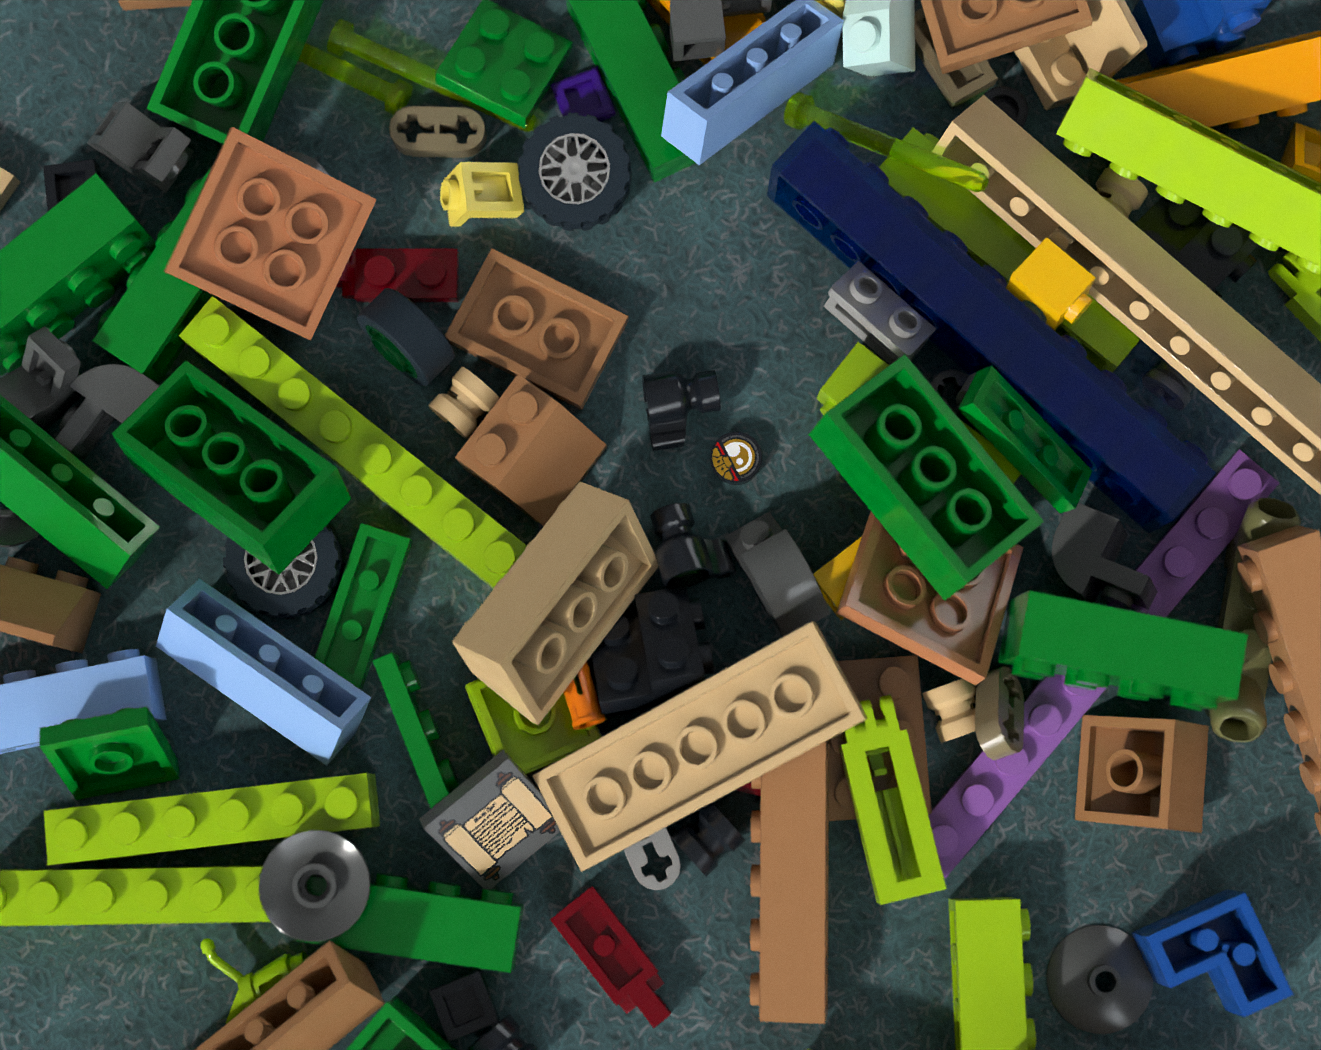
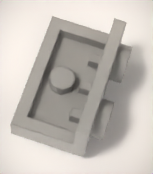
[824,261,936,365]

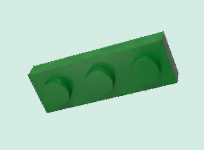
[958,366,1092,514]
[314,523,413,689]
[372,652,460,809]

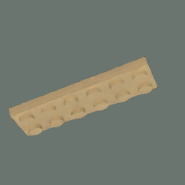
[532,621,868,872]

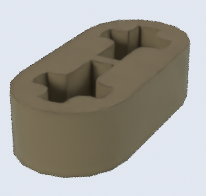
[389,106,487,158]
[975,666,1024,760]

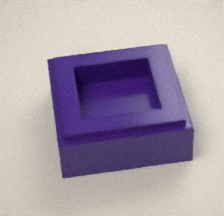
[551,67,616,121]

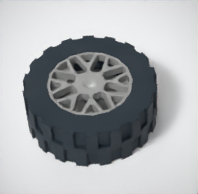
[518,113,632,231]
[223,523,344,619]

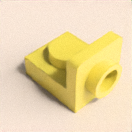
[440,162,524,227]

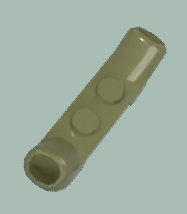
[1203,498,1301,743]

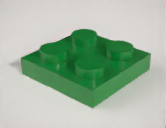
[435,0,573,129]
[39,706,180,800]

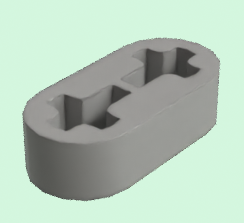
[624,827,681,890]

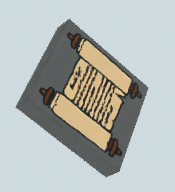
[420,750,560,889]

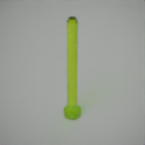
[327,18,538,132]
[298,43,413,115]
[784,92,989,192]

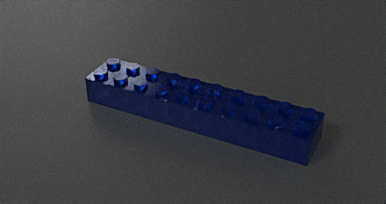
[767,120,1216,533]

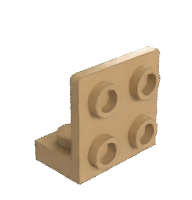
[1015,0,1147,110]

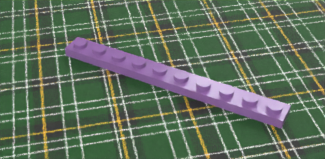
[928,449,1279,879]

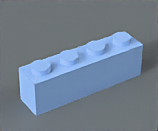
[661,0,844,165]
[156,578,371,766]
[0,649,167,754]

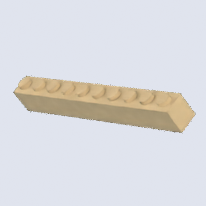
[929,95,1321,495]

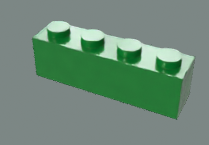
[566,0,696,183]
[92,169,218,383]
[0,395,160,589]
[296,873,524,973]

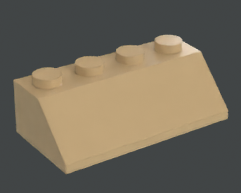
[452,481,659,725]

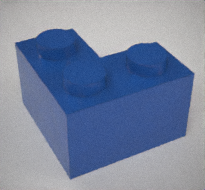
[1132,0,1272,69]
[1131,889,1293,1017]

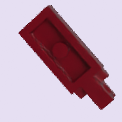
[336,248,459,302]
[550,886,671,1028]

